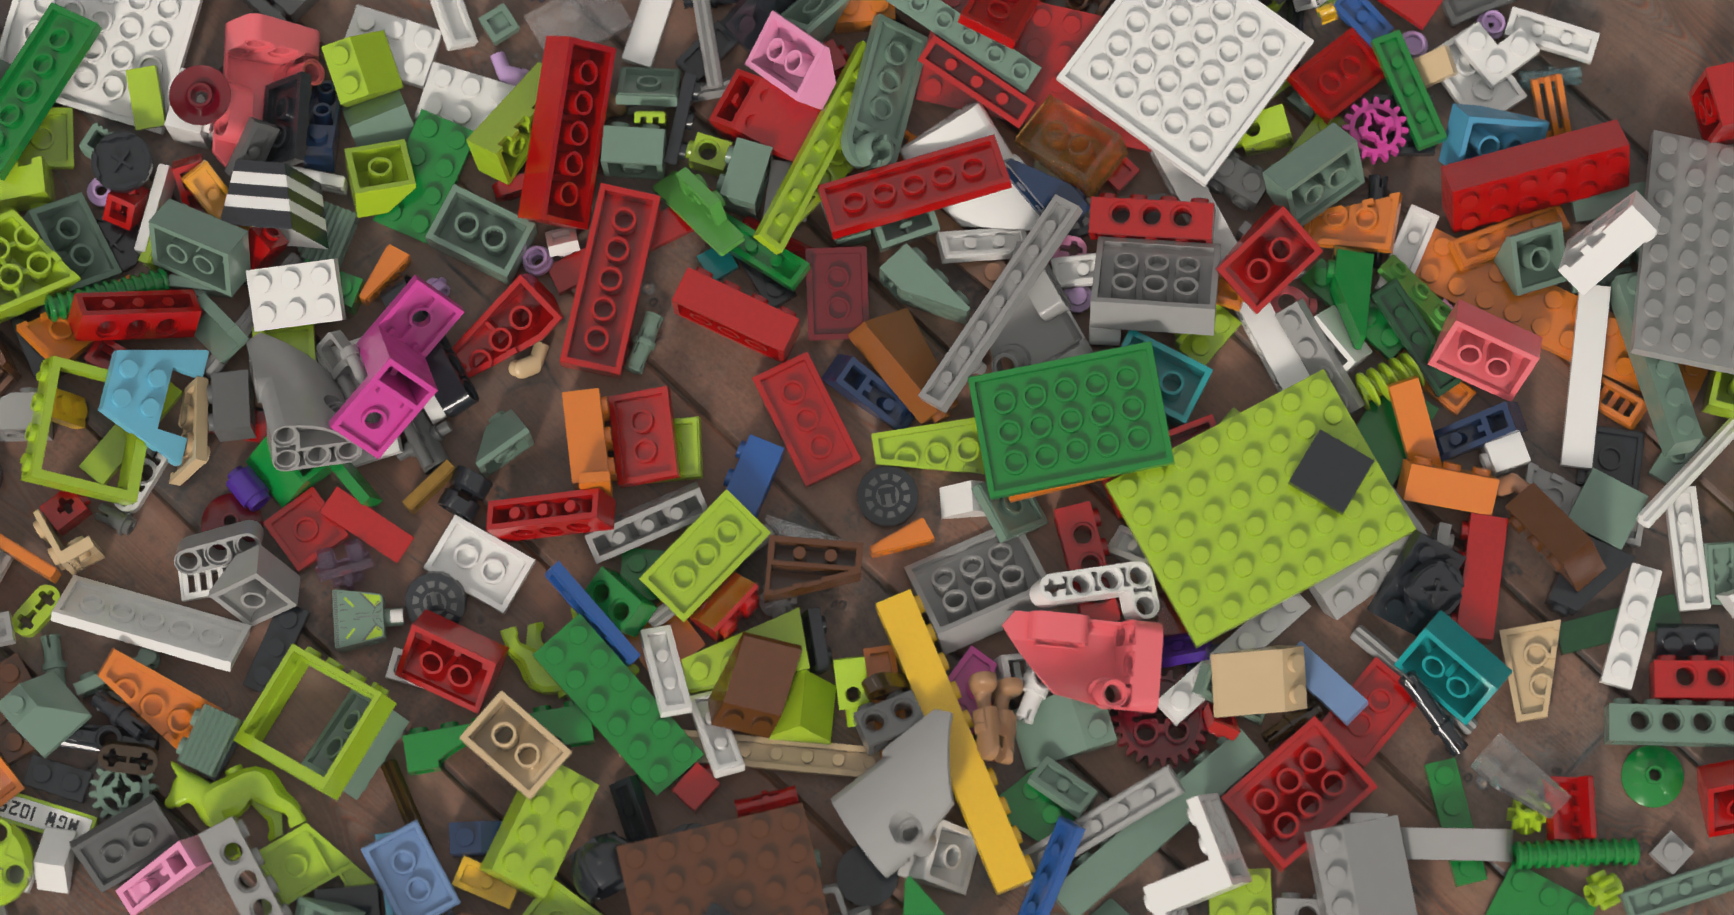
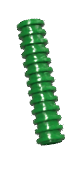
[44,268,170,322]
[1512,837,1640,869]

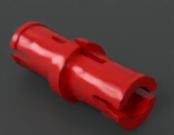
[734,785,799,818]

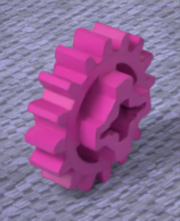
[1342,97,1409,164]

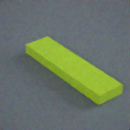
[79,382,183,485]

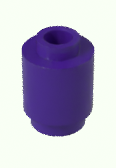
[226,466,271,512]

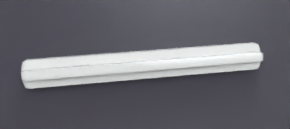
[1636,418,1734,528]

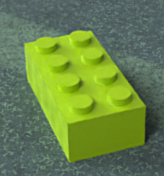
[479,765,599,898]

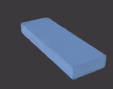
[1296,641,1369,726]

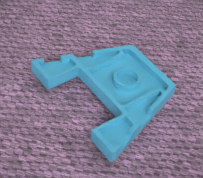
[98,350,209,466]

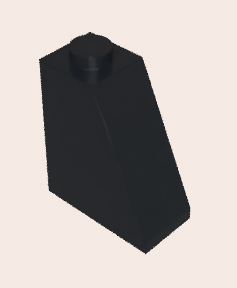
[1544,536,1635,617]

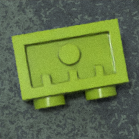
[1174,305,1242,366]

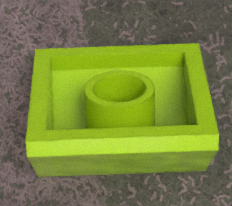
[768,669,836,745]

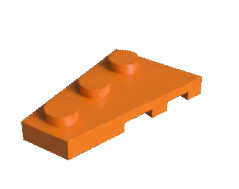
[1304,192,1403,254]

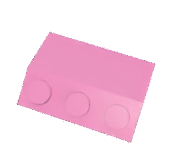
[745,11,836,110]

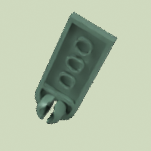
[841,14,928,172]

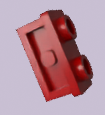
[1544,775,1597,841]

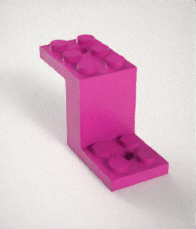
[329,274,464,459]

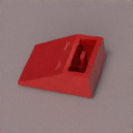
[708,69,821,162]
[689,571,759,644]

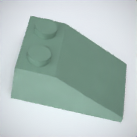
[1012,695,1117,772]

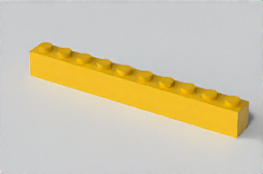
[875,589,1036,895]

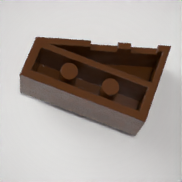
[1505,482,1606,592]
[764,535,863,604]

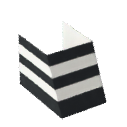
[220,159,329,249]

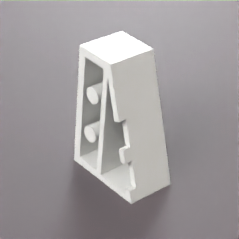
[1558,190,1661,296]

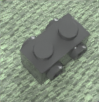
[1206,151,1267,213]

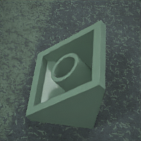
[341,90,414,147]
[1494,221,1568,296]

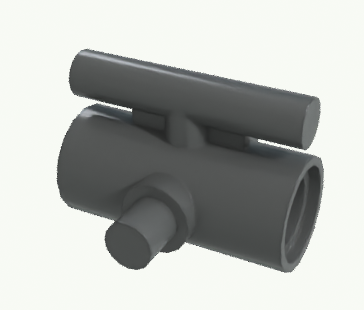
[396,408,453,475]

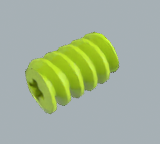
[1355,352,1425,411]

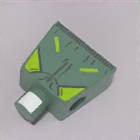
[332,589,405,653]

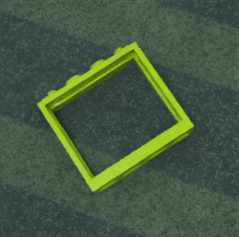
[20,355,147,506]
[233,644,397,801]

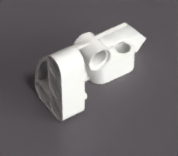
[899,101,1040,231]

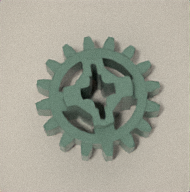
[89,757,159,819]

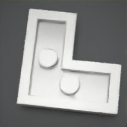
[1453,22,1540,89]

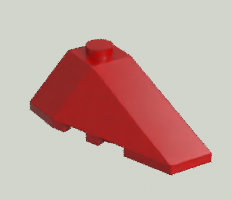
[452,273,564,378]

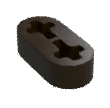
[861,672,911,700]
[98,740,160,775]

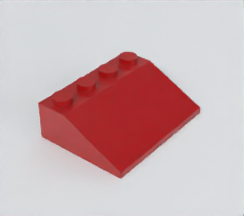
[1221,716,1378,873]

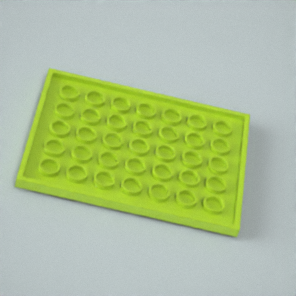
[1105,369,1416,648]

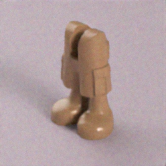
[969,671,1024,765]

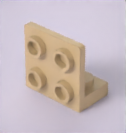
[32,509,106,575]

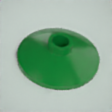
[1621,745,1684,808]

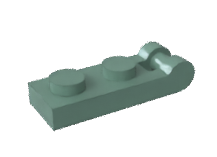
[73,647,161,699]

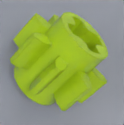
[1506,796,1547,835]
[1583,869,1623,911]

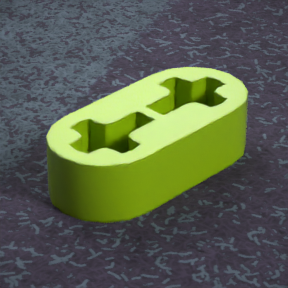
[12,585,62,638]

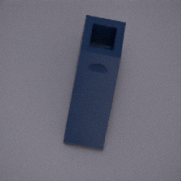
[303,80,342,173]

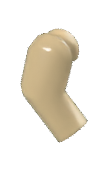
[508,342,549,379]

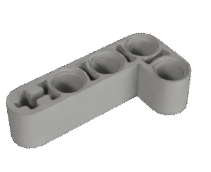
[1400,827,1513,862]

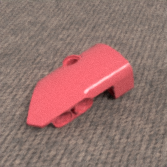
[212,13,325,168]
[1002,610,1163,713]

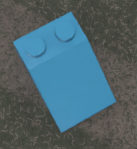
[1439,103,1550,165]

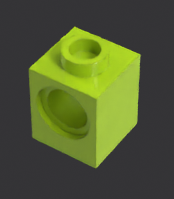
[685,132,733,177]

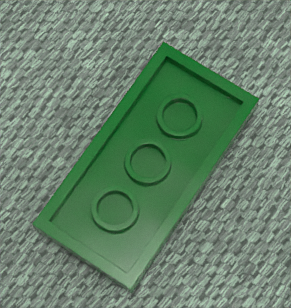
[373,109,474,244]

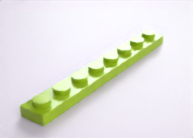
[753,41,866,255]

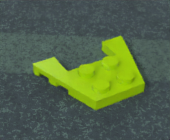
[256,823,380,915]

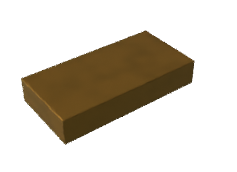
[402,459,456,515]

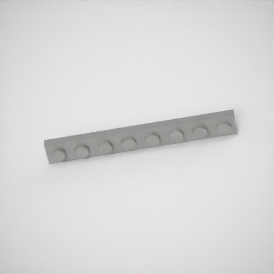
[918,194,1083,413]

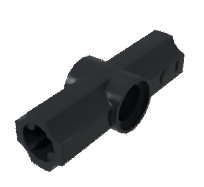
[61,723,160,761]

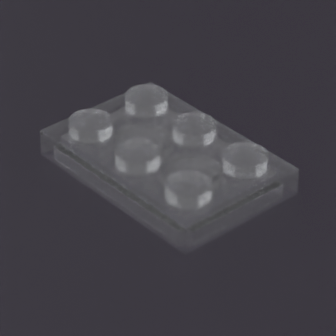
[524,0,633,52]

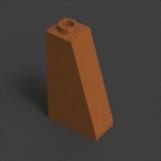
[848,308,959,424]

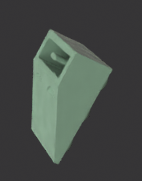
[879,243,971,325]

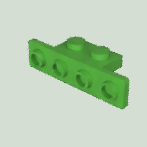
[653,167,745,256]
[1377,255,1452,339]

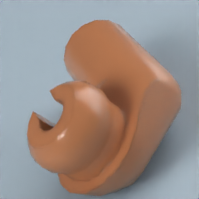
[1496,473,1531,498]

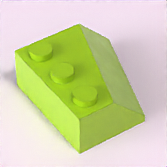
[0,209,81,323]

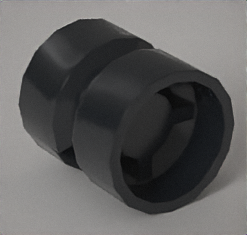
[437,465,493,522]

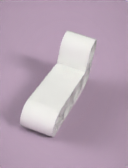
[1029,561,1159,621]

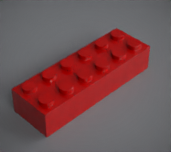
[518,35,616,230]
[1441,119,1630,233]
[559,183,662,379]

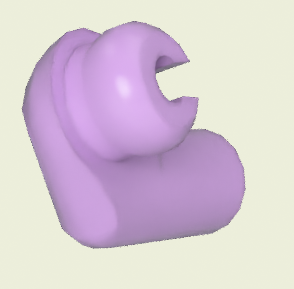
[490,52,529,86]

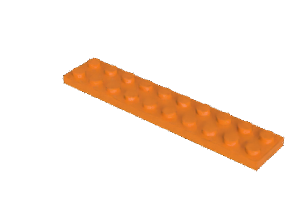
[1415,228,1709,405]

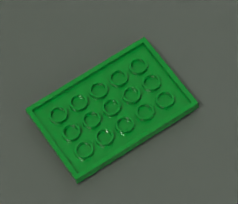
[968,341,1175,500]

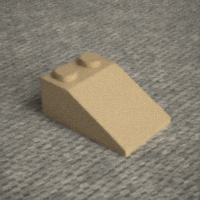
[1211,645,1307,717]
[459,690,573,800]

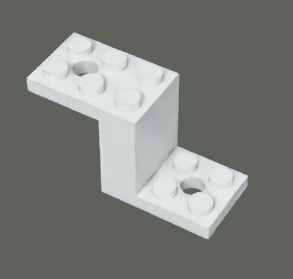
[1143,793,1252,915]

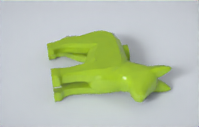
[500,608,640,699]
[165,761,307,860]

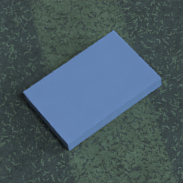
[361,819,461,915]

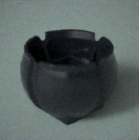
[569,831,631,904]

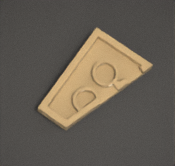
[169,376,210,486]
[1499,619,1561,723]

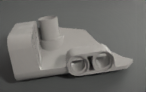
[990,241,1093,372]
[246,332,362,471]
[831,709,954,878]

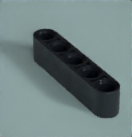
[380,274,479,418]

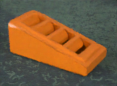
[359,244,412,306]
[1598,376,1647,431]
[869,518,935,558]

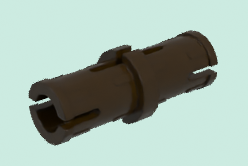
[1261,699,1323,750]

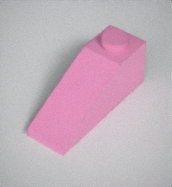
[116,835,213,915]

